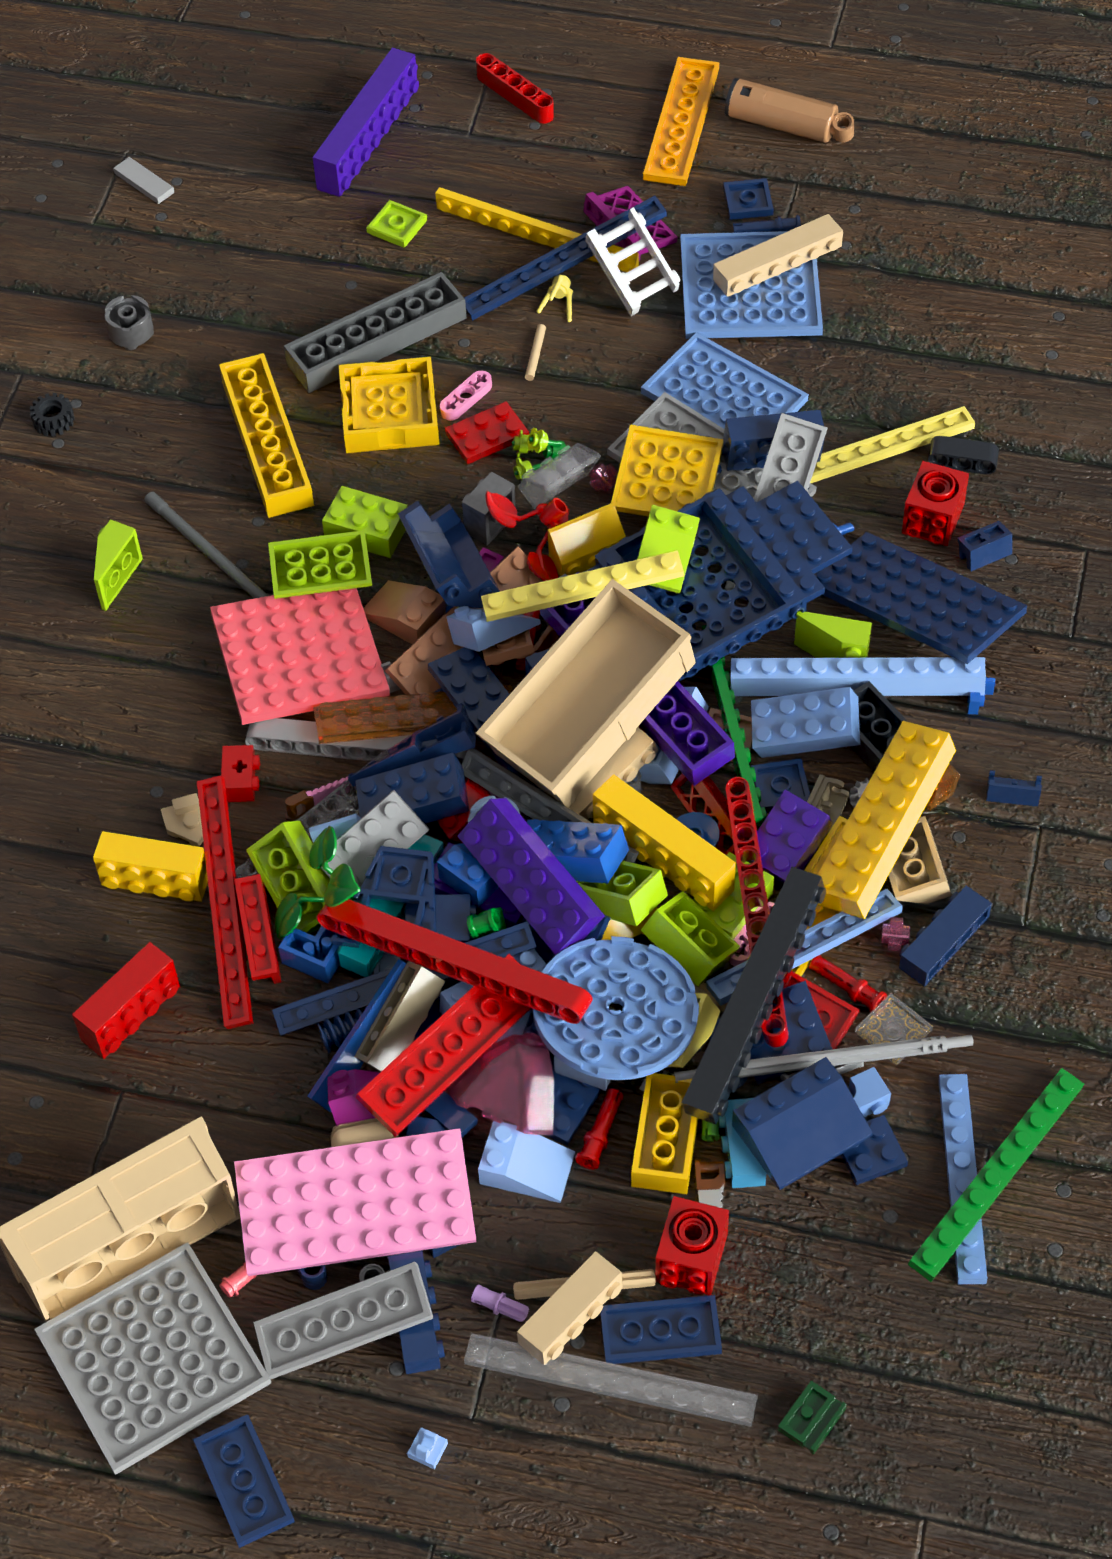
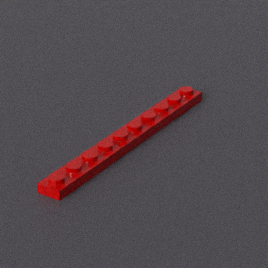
[197,775,253,1029]

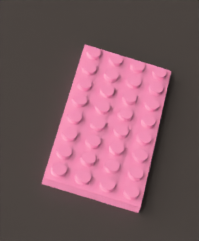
[234,1129,476,1276]

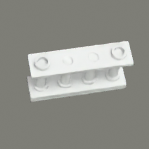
[585,207,680,316]

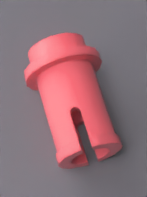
[219,1262,257,1298]

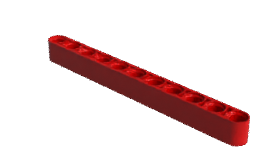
[726,777,789,1047]
[317,899,593,1024]

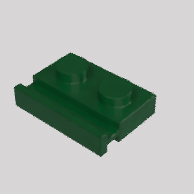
[778,1381,847,1455]

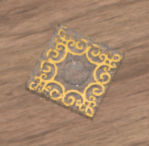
[855,993,933,1065]

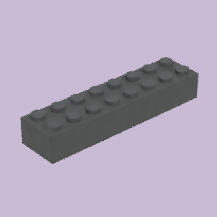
[284,272,466,393]

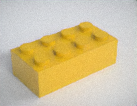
[93,831,208,902]
[631,1073,698,1194]

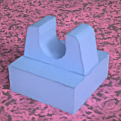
[407,1428,448,1469]

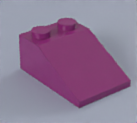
[328,1069,379,1126]

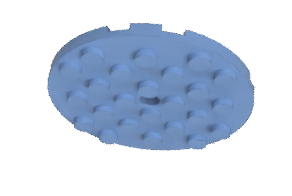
[533,936,699,1080]

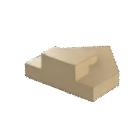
[161,793,203,847]

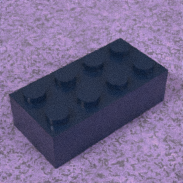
[723,410,825,471]
[356,752,470,824]

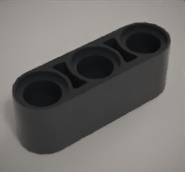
[928,436,999,474]

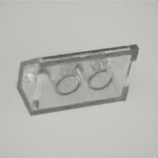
[518,443,601,510]

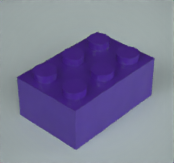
[747,789,833,884]

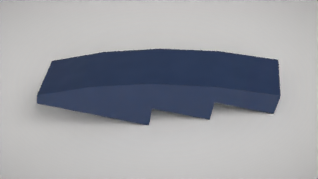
[419,1091,478,1138]

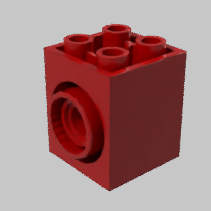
[902,461,969,546]
[655,1196,729,1295]

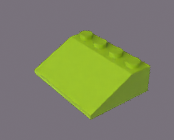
[268,530,372,599]

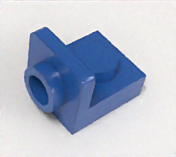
[968,677,995,715]

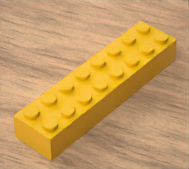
[219,353,314,518]
[818,721,956,919]

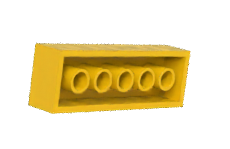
[593,774,736,911]

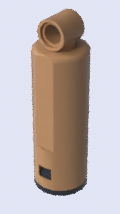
[725,78,854,143]

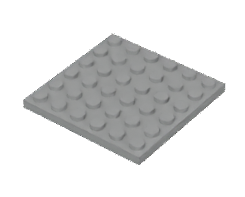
[35,1242,271,1475]

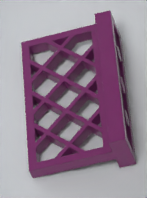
[583,186,678,261]

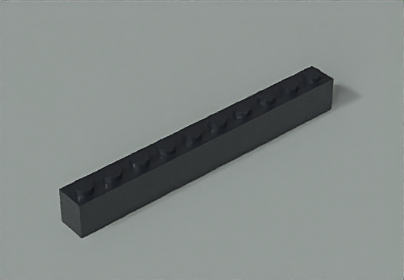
[681,867,826,1125]

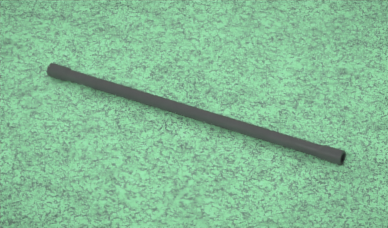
[144,492,269,599]

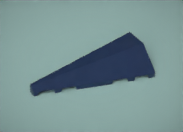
[348,703,476,787]

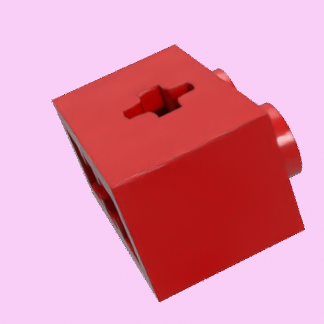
[221,745,260,802]

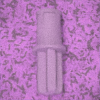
[471,1284,529,1322]

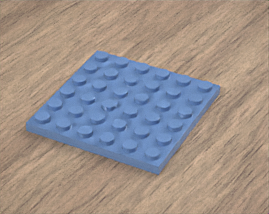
[680,231,823,339]

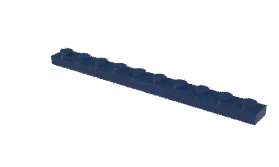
[464,196,667,321]
[272,921,537,1036]

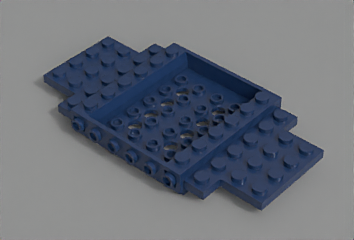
[555,480,852,681]

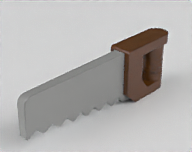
[695,1160,725,1208]

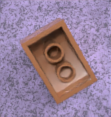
[363,580,447,644]

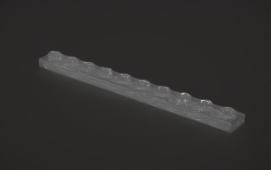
[464,1333,758,1427]

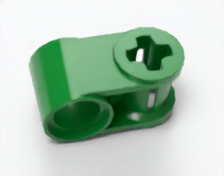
[467,907,507,939]

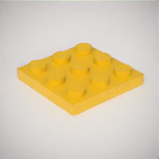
[351,372,424,430]

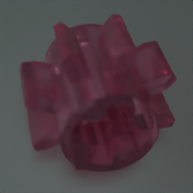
[589,462,618,492]
[881,917,910,951]

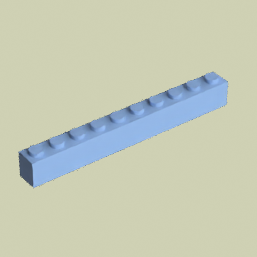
[731,657,986,696]

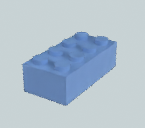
[751,687,860,758]

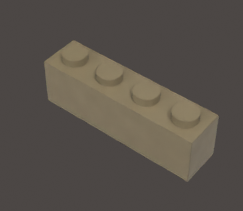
[354,961,445,1072]

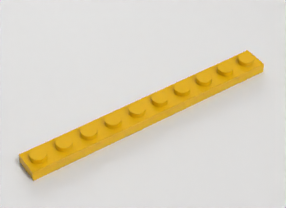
[435,187,639,272]

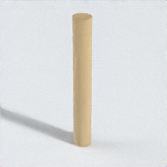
[525,324,546,381]

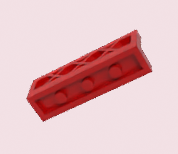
[670,773,750,856]
[234,874,282,984]

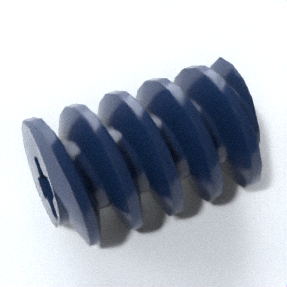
[317,1006,367,1054]

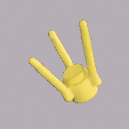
[537,275,573,322]

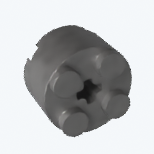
[105,295,154,350]

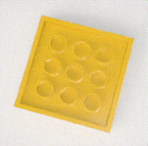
[611,425,724,516]

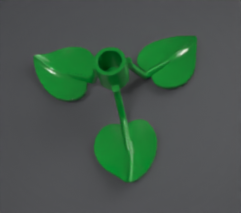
[275,826,361,940]

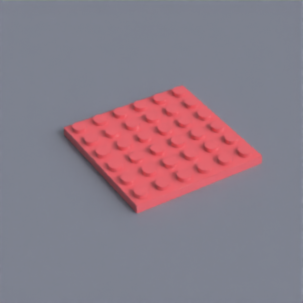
[210,588,390,725]

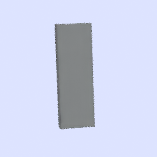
[113,157,174,204]

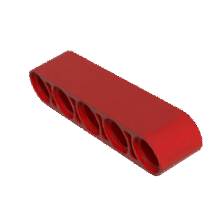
[476,53,554,124]

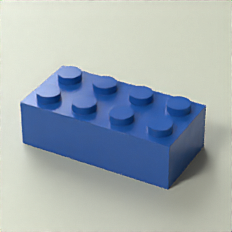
[527,819,629,884]

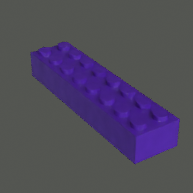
[313,48,419,197]

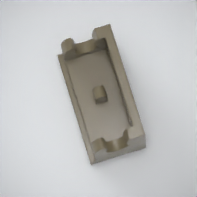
[807,774,850,834]

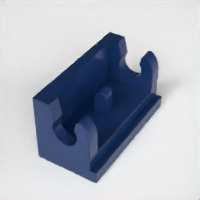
[958,521,1012,571]
[986,770,1042,807]

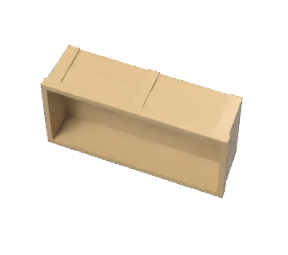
[476,579,696,808]
[0,1116,241,1322]

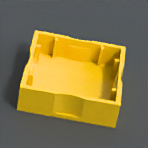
[339,357,439,453]

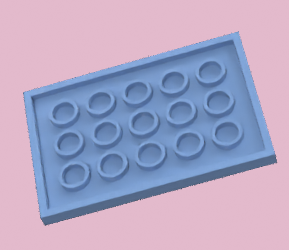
[641,332,809,429]

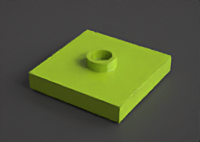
[366,200,427,248]

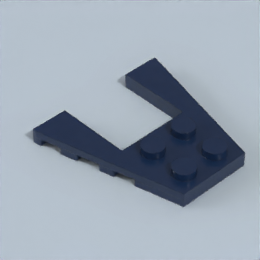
[331,846,436,948]

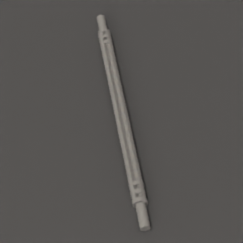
[674,1035,973,1083]

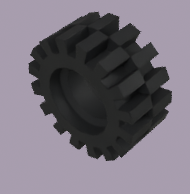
[30,393,75,436]

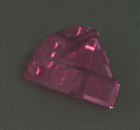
[448,1033,554,1135]

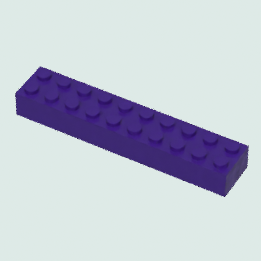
[540,572,735,786]

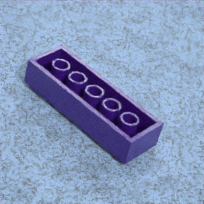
[458,798,605,955]

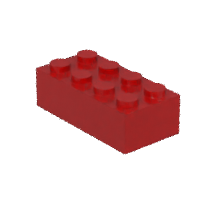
[72,942,180,1059]

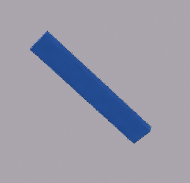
[307,959,406,1113]

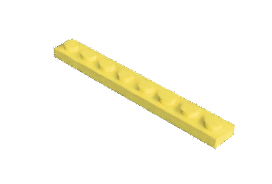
[810,406,975,483]
[481,550,684,622]

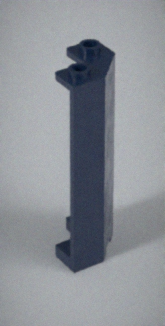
[398,501,500,608]

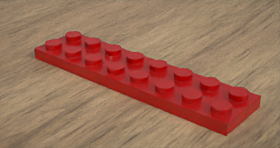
[355,954,532,1137]

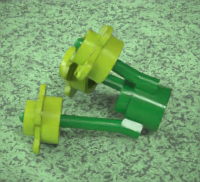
[512,428,566,485]

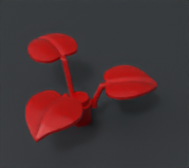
[485,491,569,581]

